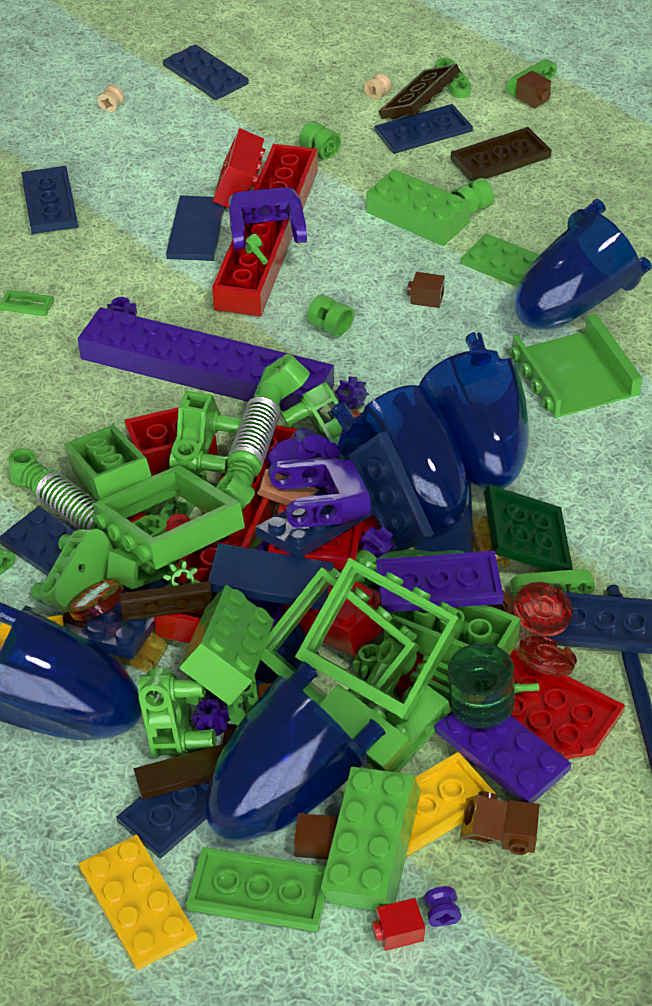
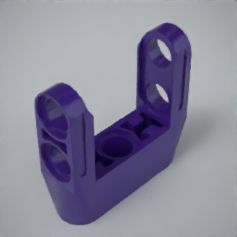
[229,187,307,250]
[268,457,371,528]

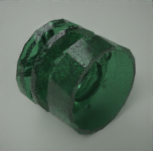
[447,643,515,728]

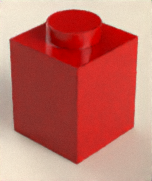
[371,898,425,951]

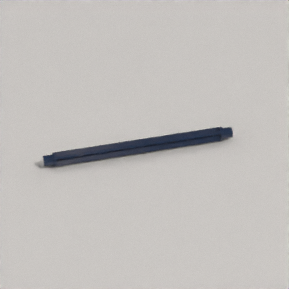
[606,584,652,773]

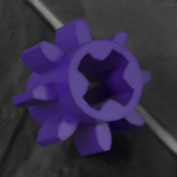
[107,297,137,316]
[335,376,369,409]
[359,526,395,558]
[191,699,231,736]

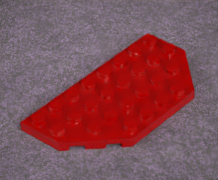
[396,649,625,759]

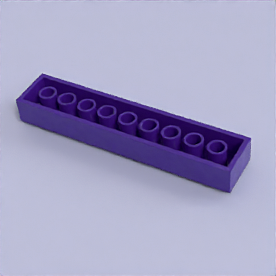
[77,307,334,418]

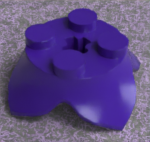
[267,428,340,490]

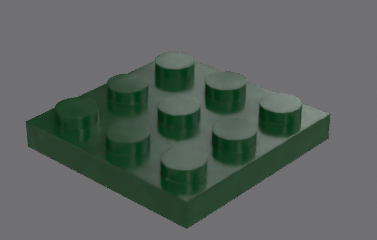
[484,484,573,572]

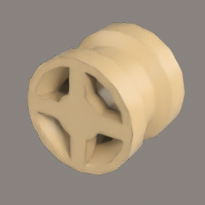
[364,73,391,100]
[97,85,125,112]

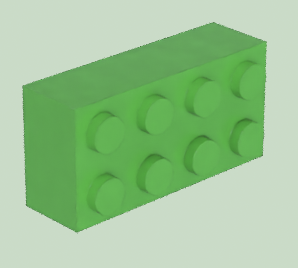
[367,169,471,246]
[64,425,152,501]
[179,584,274,706]
[384,605,520,683]
[321,767,421,911]

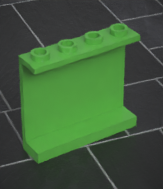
[509,314,642,418]

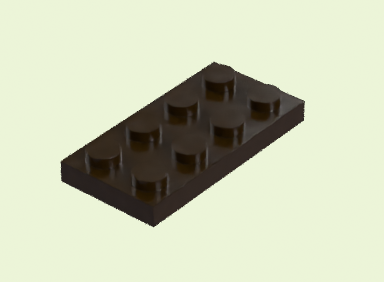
[378,64,460,119]
[450,127,552,181]

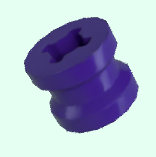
[424,886,462,927]

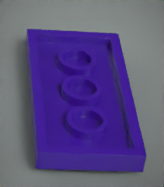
[376,551,504,612]
[435,690,572,803]

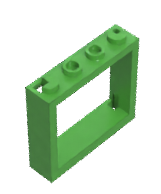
[92,465,245,570]
[295,557,463,720]
[260,567,421,708]

